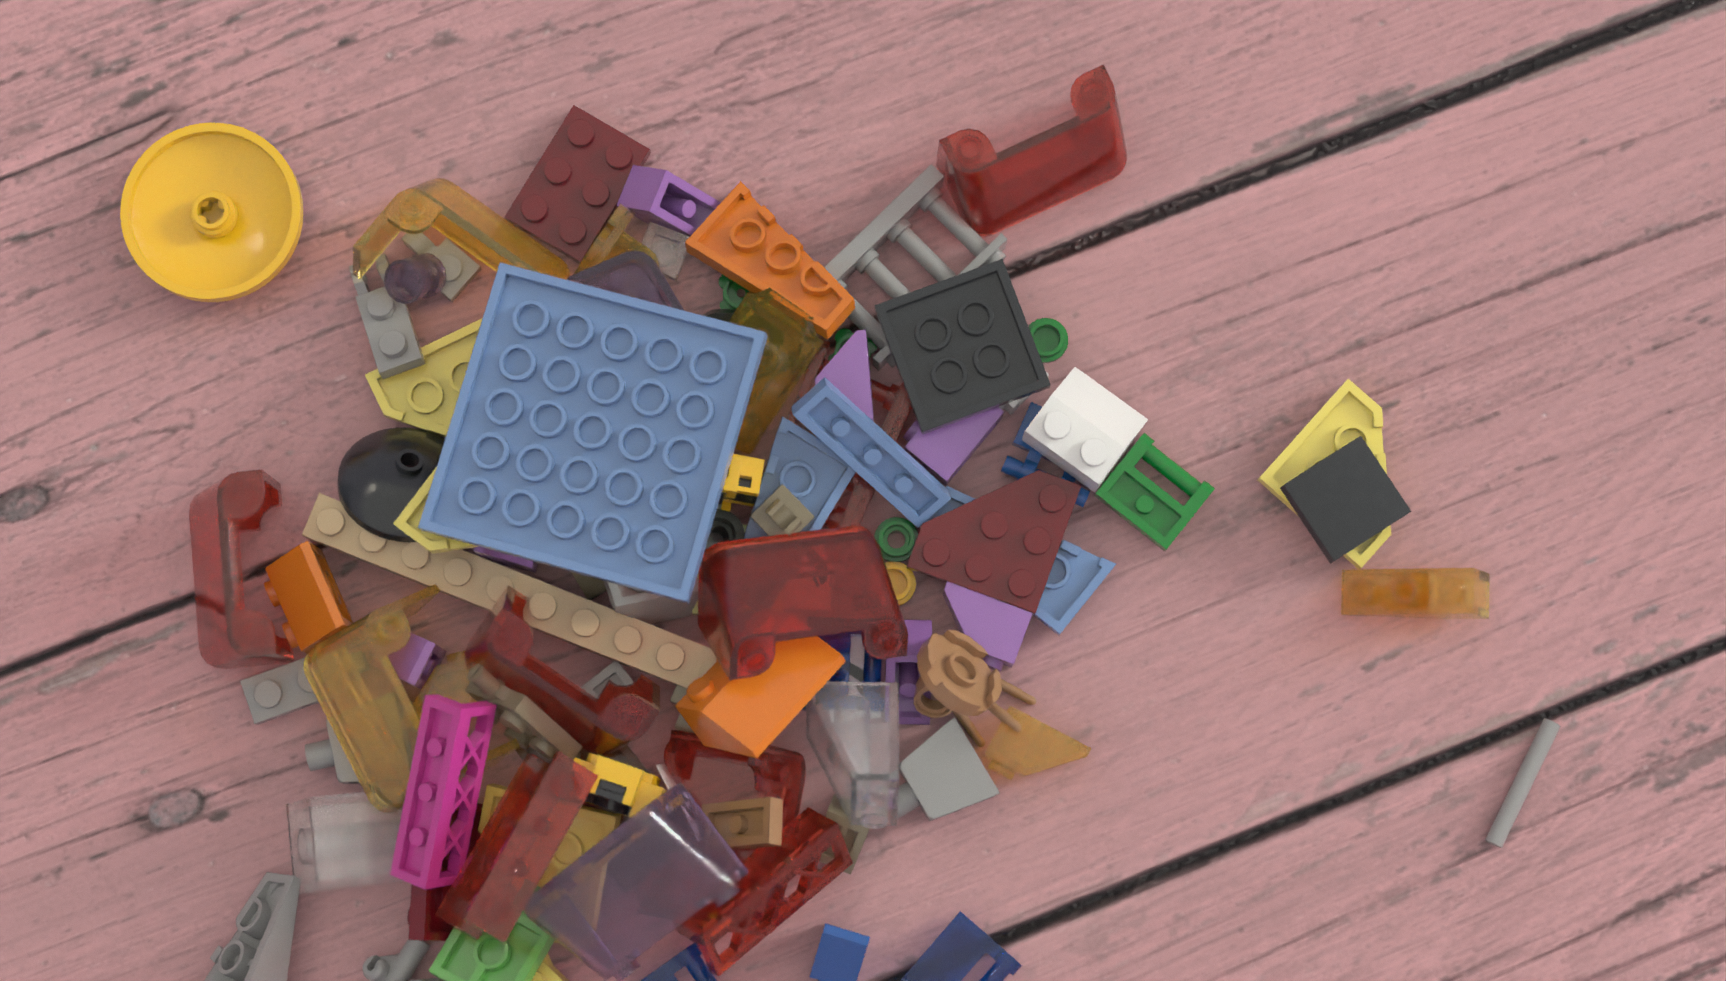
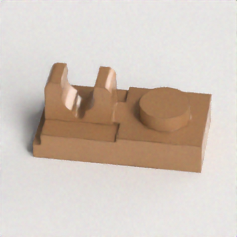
[700,797,783,852]

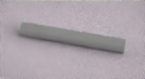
[1485,718,1561,848]

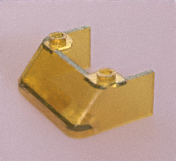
[353,178,570,281]
[303,584,520,813]

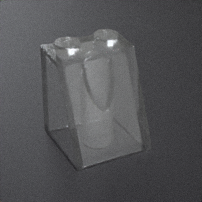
[806,682,899,829]
[286,788,407,895]

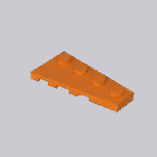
[685,181,855,340]

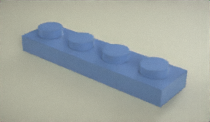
[791,377,951,528]

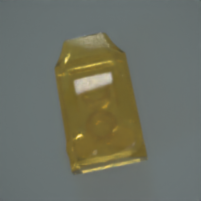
[729,287,824,455]

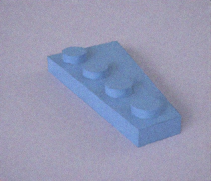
[725,416,855,615]
[924,486,1116,636]

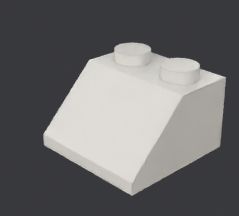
[1022,367,1148,493]

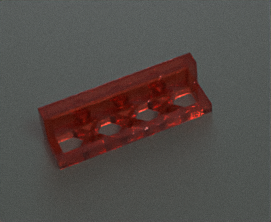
[673,807,853,977]

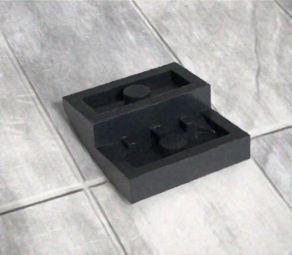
[1280,436,1411,564]

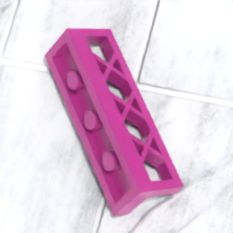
[390,694,497,890]

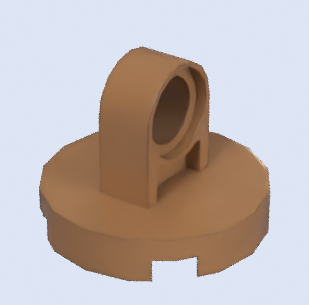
[914,630,1002,718]

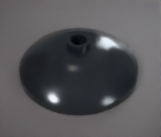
[337,427,445,542]

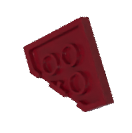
[906,470,1081,615]

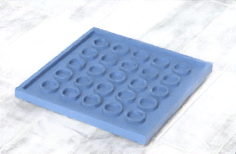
[418,263,768,604]

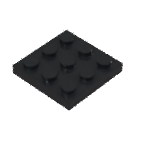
[874,259,1051,435]

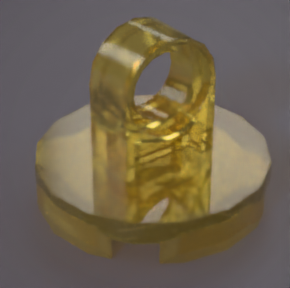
[571,203,659,291]

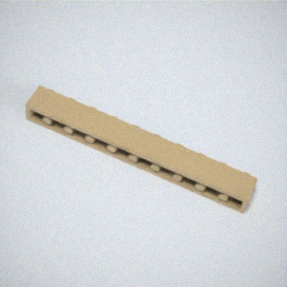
[302,493,720,688]

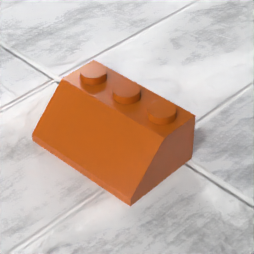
[675,611,846,758]

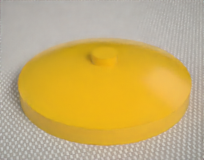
[120,122,303,302]

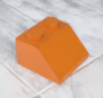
[264,541,358,655]

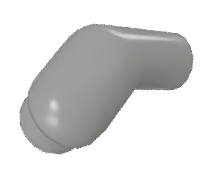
[362,940,430,981]

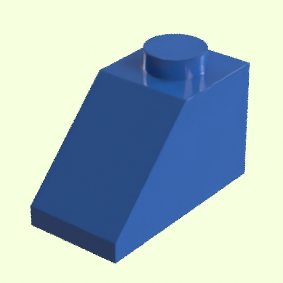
[810,923,870,981]

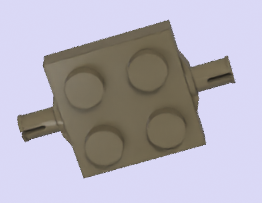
[465,664,582,768]

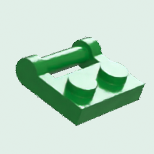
[1094,433,1215,551]

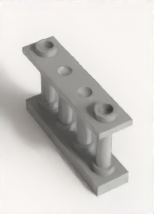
[824,164,1007,371]

